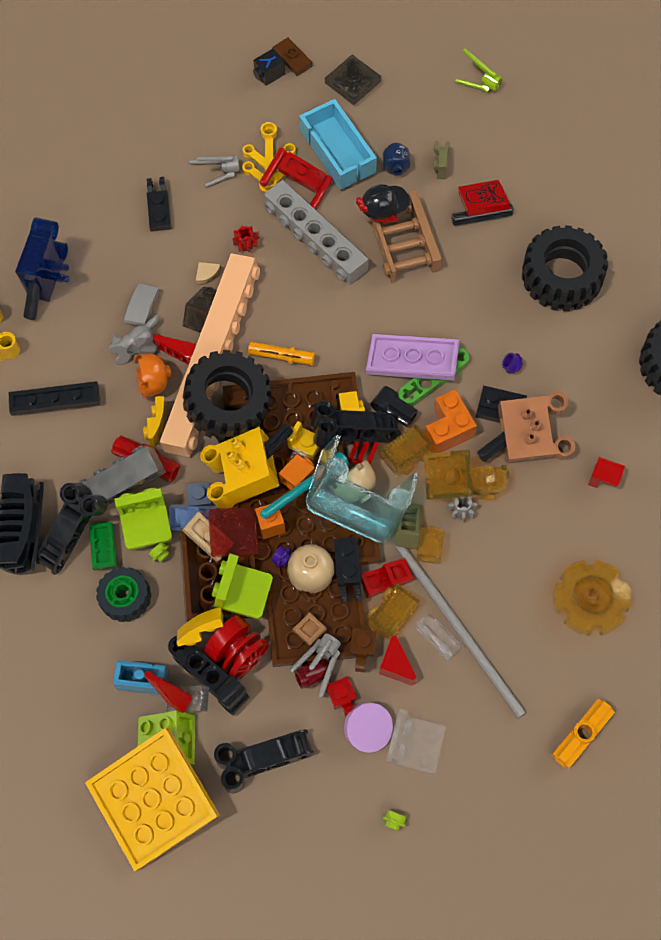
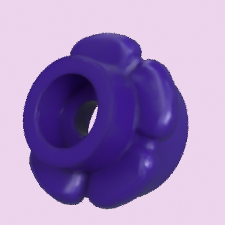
[502,353,523,374]
[271,545,291,567]

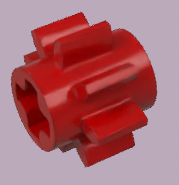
[232,225,259,252]

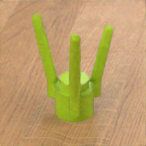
[455,49,503,93]

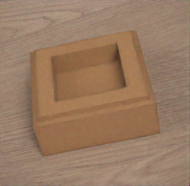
[293,612,327,647]

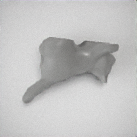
[109,315,159,365]

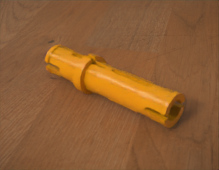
[248,341,315,366]

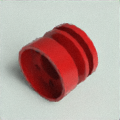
[204,615,269,680]

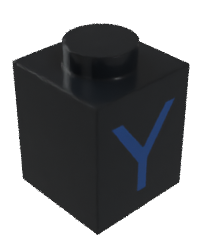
[253,49,285,86]

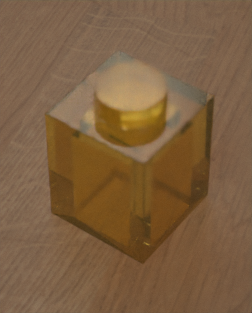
[417,526,444,564]

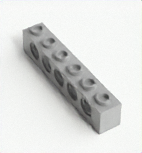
[264,180,369,285]

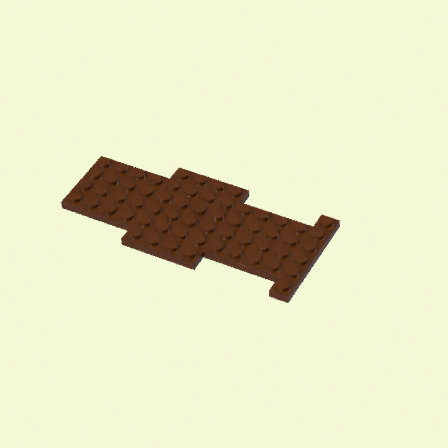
[222,372,381,667]

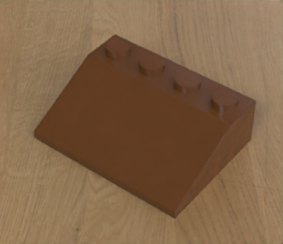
[180,524,255,623]

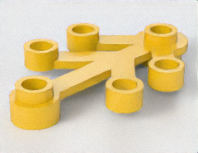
[242,122,296,193]

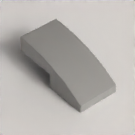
[124,283,159,326]

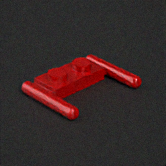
[259,147,333,210]

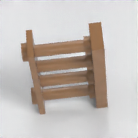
[365,190,442,283]

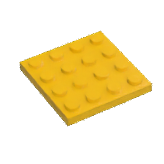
[85,727,220,872]

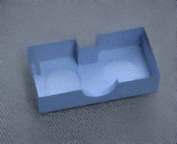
[169,504,217,530]

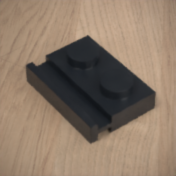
[476,385,527,423]

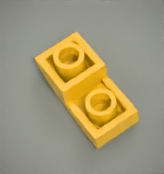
[143,396,166,447]
[177,607,223,646]

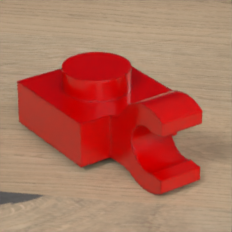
[326,676,357,717]

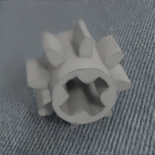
[448,491,477,522]

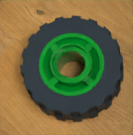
[96,567,151,622]

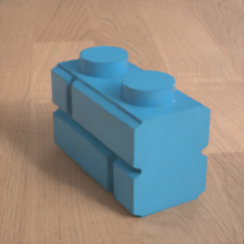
[113,660,169,695]

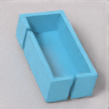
[299,99,377,190]

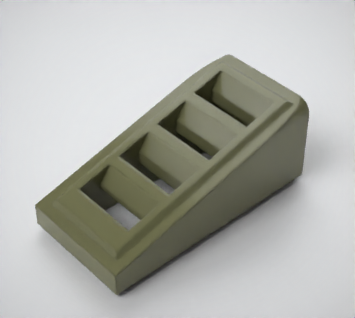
[395,503,422,549]

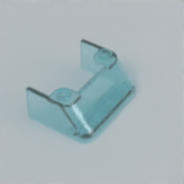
[306,435,419,543]

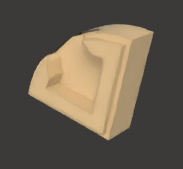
[196,262,221,284]

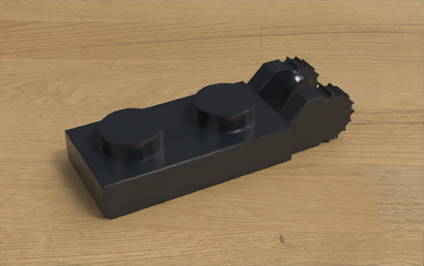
[146,177,171,232]
[333,537,361,603]

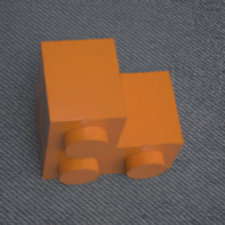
[424,389,477,455]

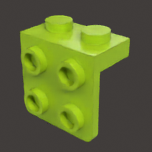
[114,488,172,550]
[212,553,273,619]

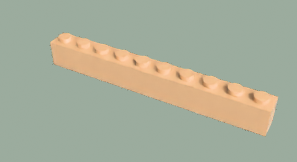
[160,254,260,457]

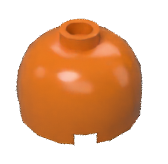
[134,353,171,398]

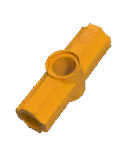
[551,698,615,769]

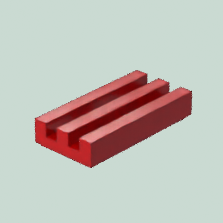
[348,442,380,466]

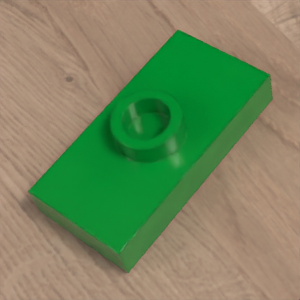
[89,522,117,571]

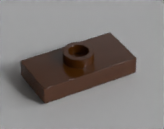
[272,37,313,76]

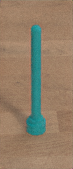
[260,452,349,519]

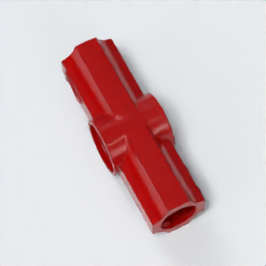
[111,435,180,483]

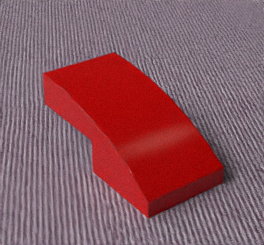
[361,558,414,598]

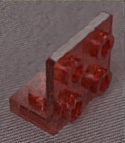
[202,507,258,557]

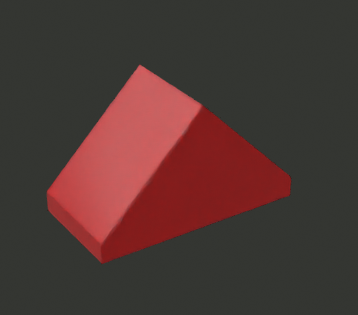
[379,635,417,686]

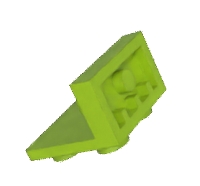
[138,710,195,765]

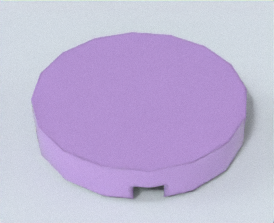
[344,702,393,753]

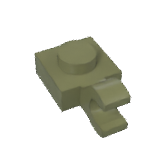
[434,141,450,179]

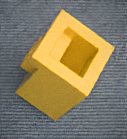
[339,391,365,411]

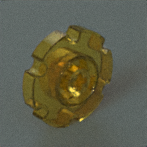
[553,560,632,636]

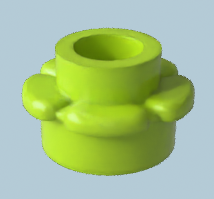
[149,543,170,562]
[382,810,406,831]

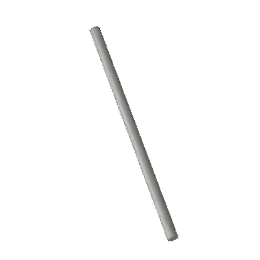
[393,543,526,718]

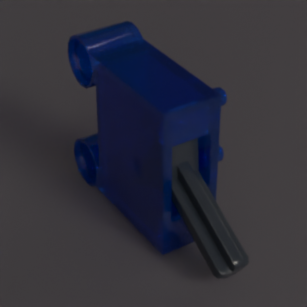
[15,217,70,320]

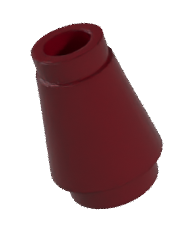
[294,661,332,689]

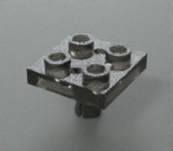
[325,54,382,105]

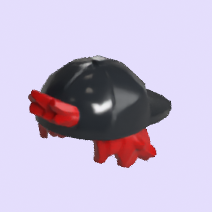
[356,184,410,224]

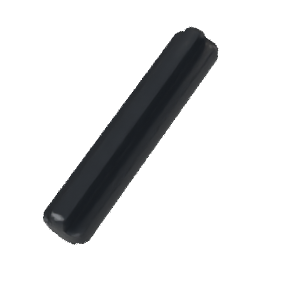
[451,204,513,226]

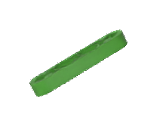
[398,348,469,407]

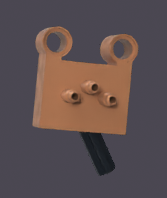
[477,391,575,463]

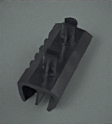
[0,473,44,575]

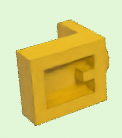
[287,421,319,459]

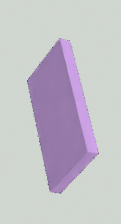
[366,334,460,380]

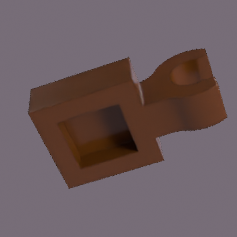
[350,628,377,673]

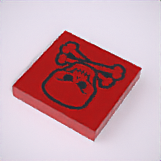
[458,180,510,217]

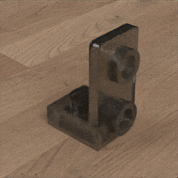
[182,286,217,333]

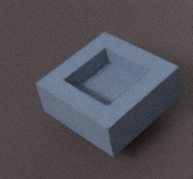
[186,482,212,506]

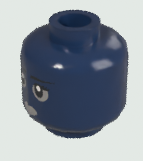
[383,143,411,176]

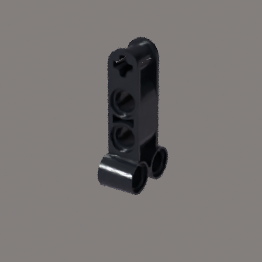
[310,401,402,449]
[35,483,108,575]
[168,636,250,716]
[214,729,315,794]

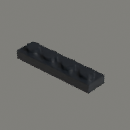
[8,381,100,416]

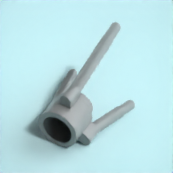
[189,155,239,187]
[289,634,341,698]

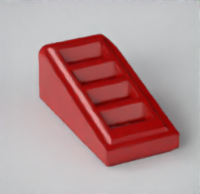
[153,334,196,365]
[144,671,193,713]

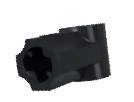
[370,386,418,427]

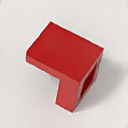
[588,457,625,488]

